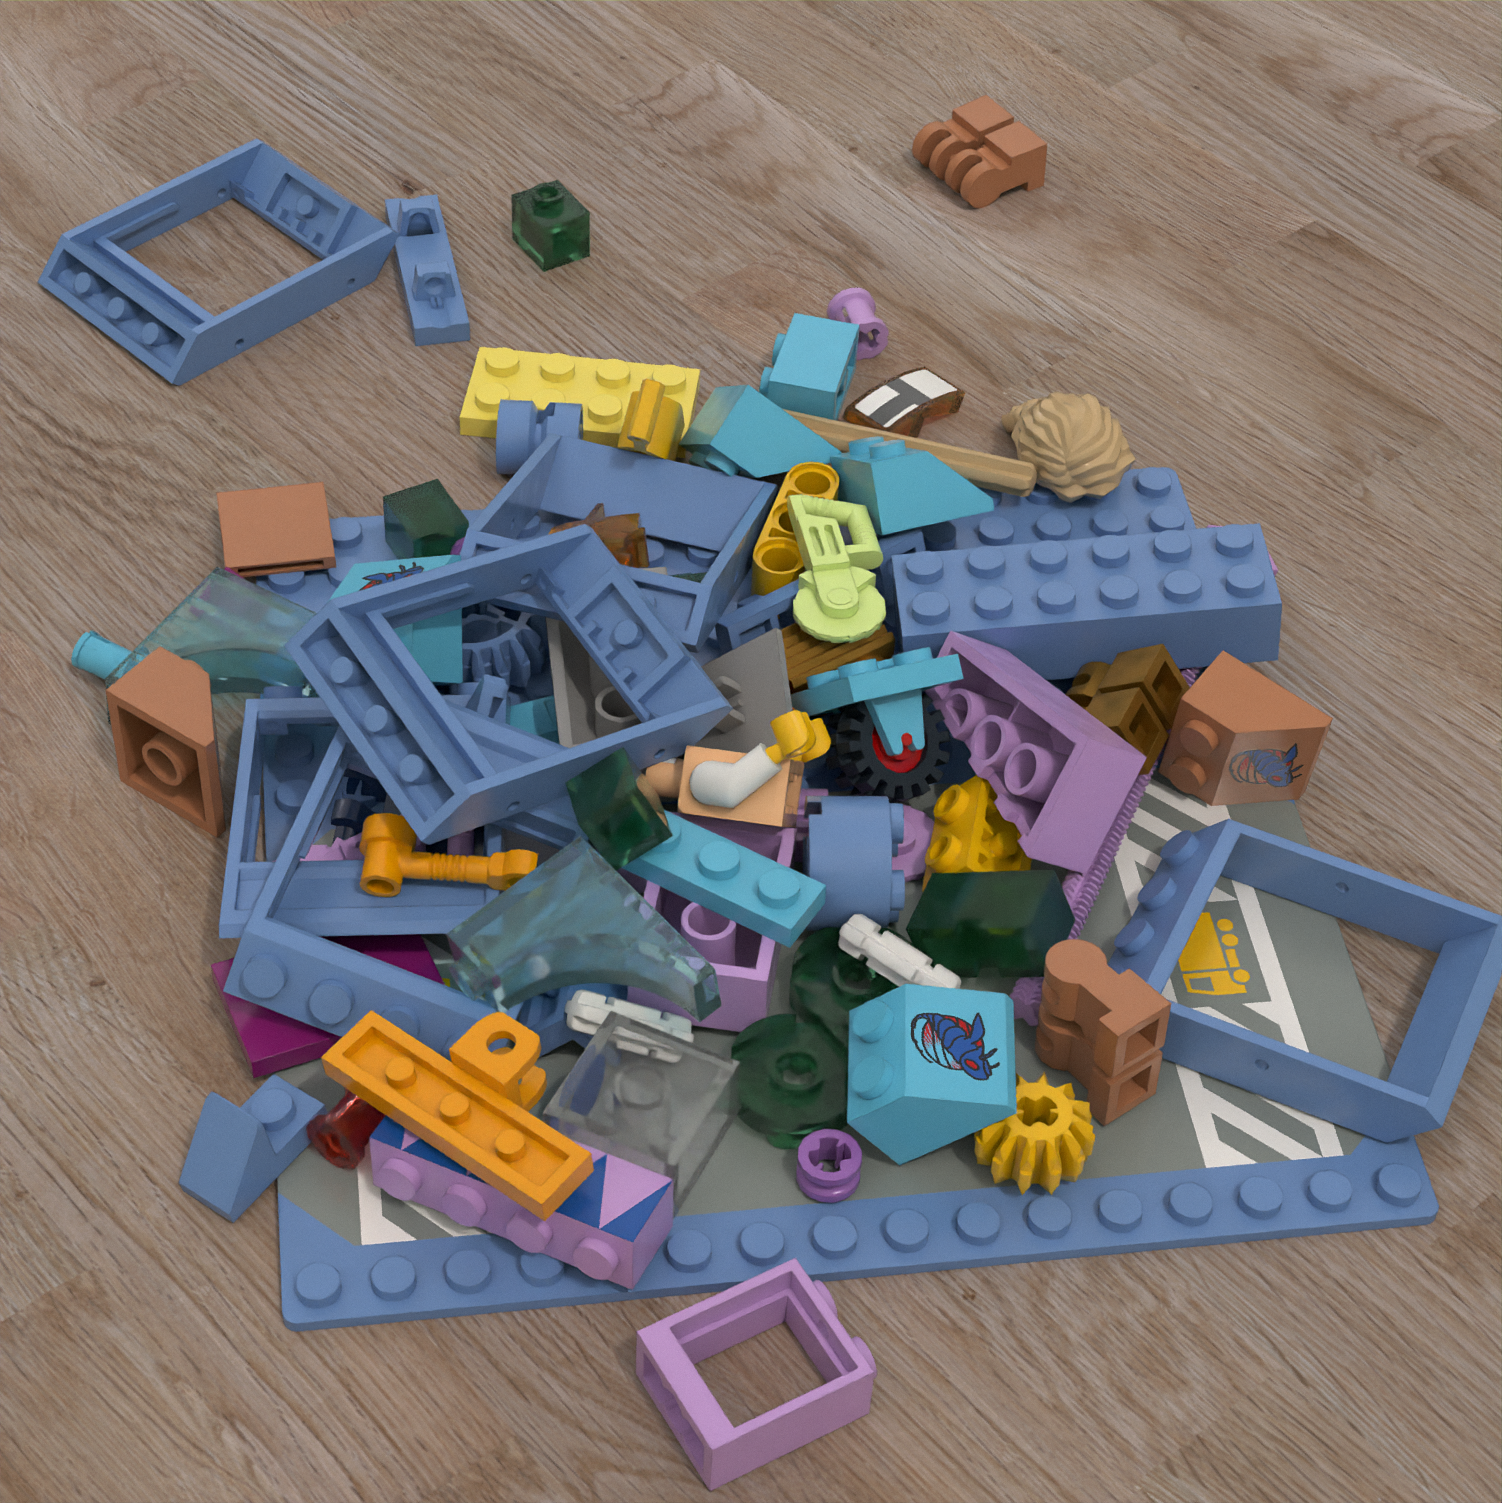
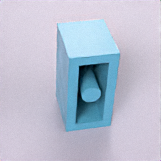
[759,313,859,421]

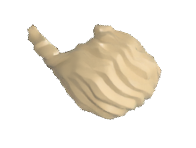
[1001,391,1136,503]

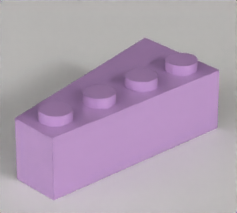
[925,631,1147,874]

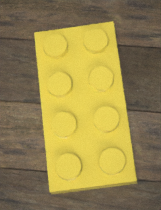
[460,347,700,458]

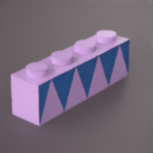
[369,1115,674,1290]

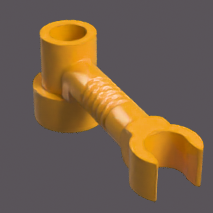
[359,813,540,897]

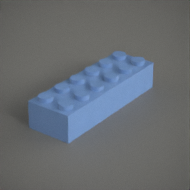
[891,523,1282,680]

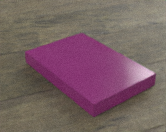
[211,934,445,1078]

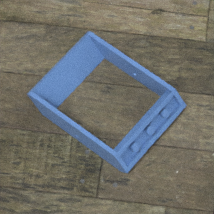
[460,433,778,653]
[1107,819,1502,1143]

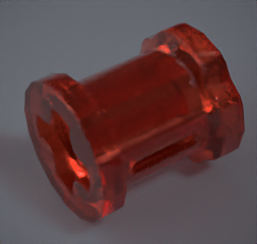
[306,1087,386,1169]

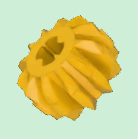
[974,1072,1095,1195]

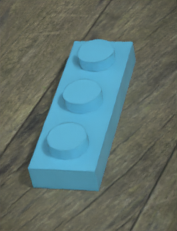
[613,803,826,948]

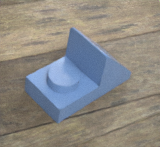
[179,1074,331,1223]

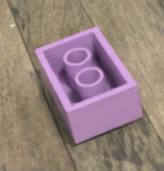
[627,811,797,1035]

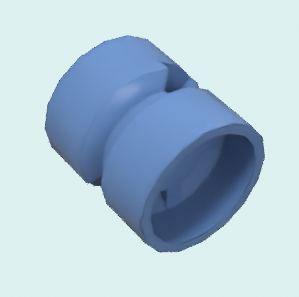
[496,399,583,475]

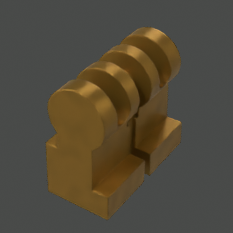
[1065,644,1190,775]

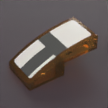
[842,366,966,438]

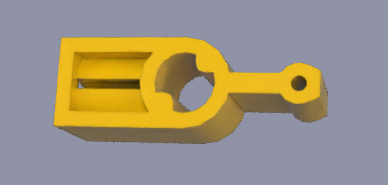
[616,379,685,461]

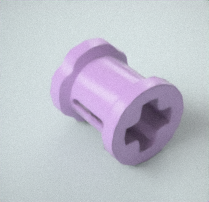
[827,288,889,360]

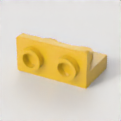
[922,775,1032,920]

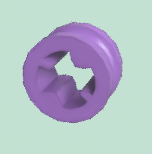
[796,1129,862,1203]

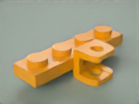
[321,1010,594,1221]

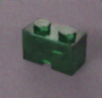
[906,870,1076,978]

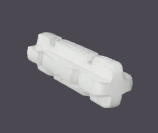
[838,914,961,989]
[564,989,694,1057]

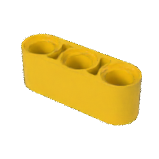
[751,462,840,619]

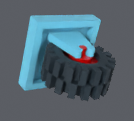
[791,647,964,803]

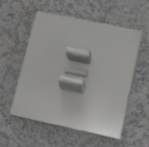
[694,628,793,753]

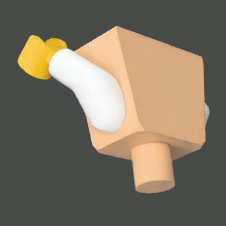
[645,710,831,828]

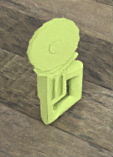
[787,494,886,643]

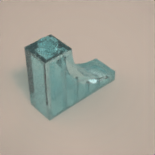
[105,567,320,725]
[446,835,722,1022]

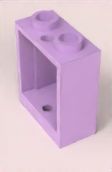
[636,1258,877,1491]

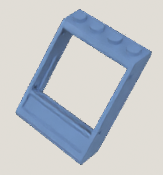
[38,138,400,386]
[284,524,733,845]
[219,682,511,938]
[223,700,613,1062]

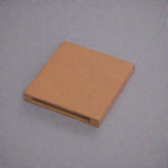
[216,482,336,578]

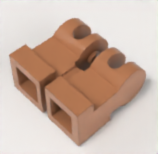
[912,95,1048,208]
[1035,939,1171,1126]

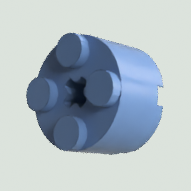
[802,796,905,931]

